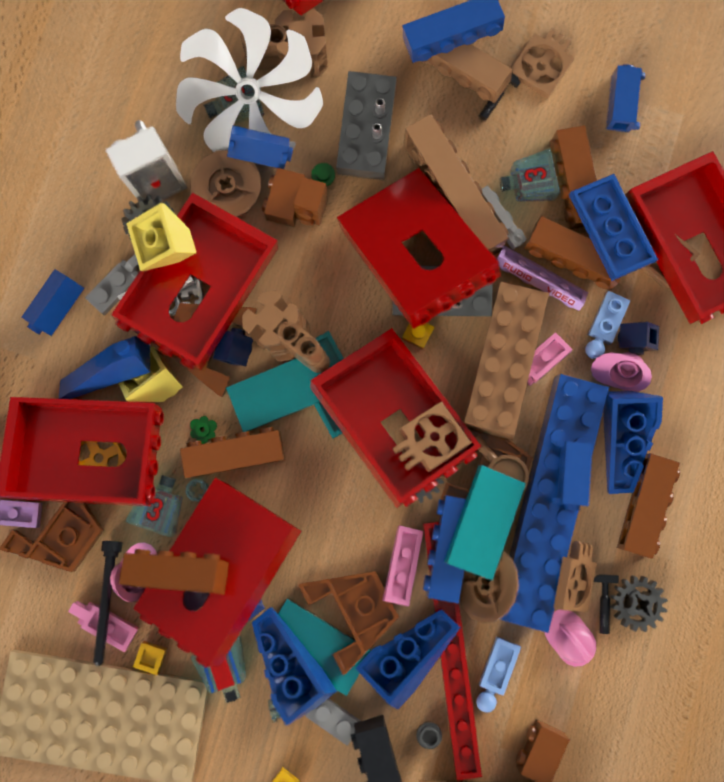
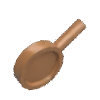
[476,435,529,489]

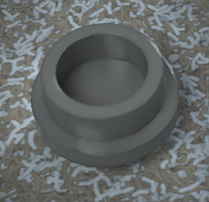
[416,722,442,749]

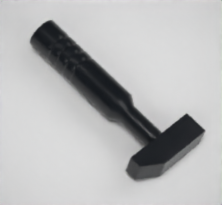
[478,73,520,121]
[594,574,619,634]

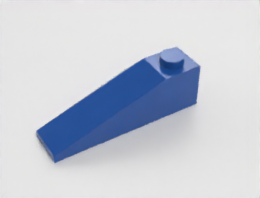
[59,336,150,399]
[603,391,663,494]
[252,607,337,726]
[356,609,461,710]

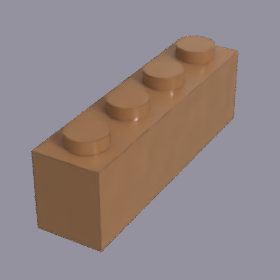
[421,44,513,104]

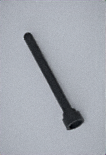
[93,541,123,666]

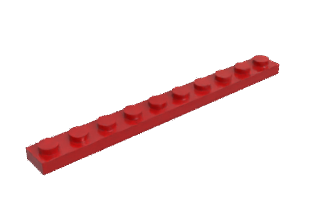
[423,521,482,781]

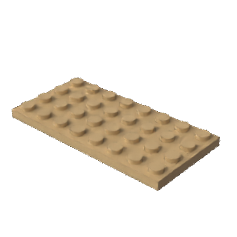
[0,650,209,782]

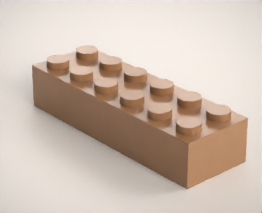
[403,114,508,255]
[464,282,549,440]

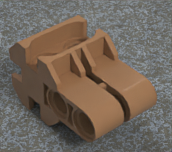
[240,8,328,77]
[242,290,330,373]

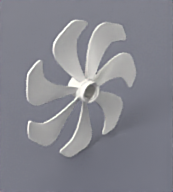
[176,8,323,152]

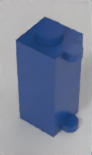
[606,64,646,132]
[227,125,293,169]
[22,269,84,336]
[552,441,593,511]

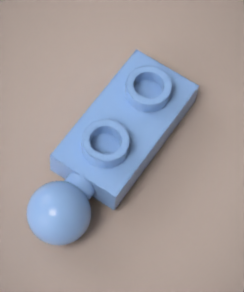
[585,290,631,359]
[476,636,521,713]

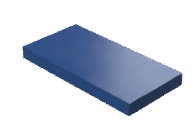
[569,174,658,281]

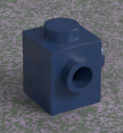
[618,322,660,355]
[213,328,253,367]

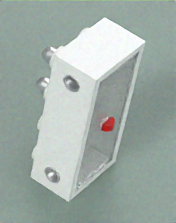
[106,120,187,200]

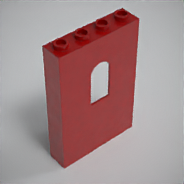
[625,151,724,324]
[337,168,501,329]
[111,192,278,371]
[310,328,481,508]
[0,397,164,507]
[133,477,302,668]

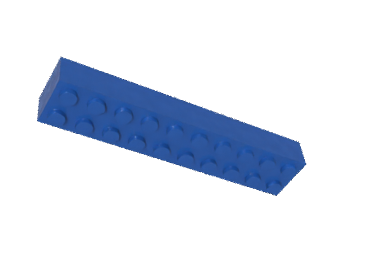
[500,374,609,633]

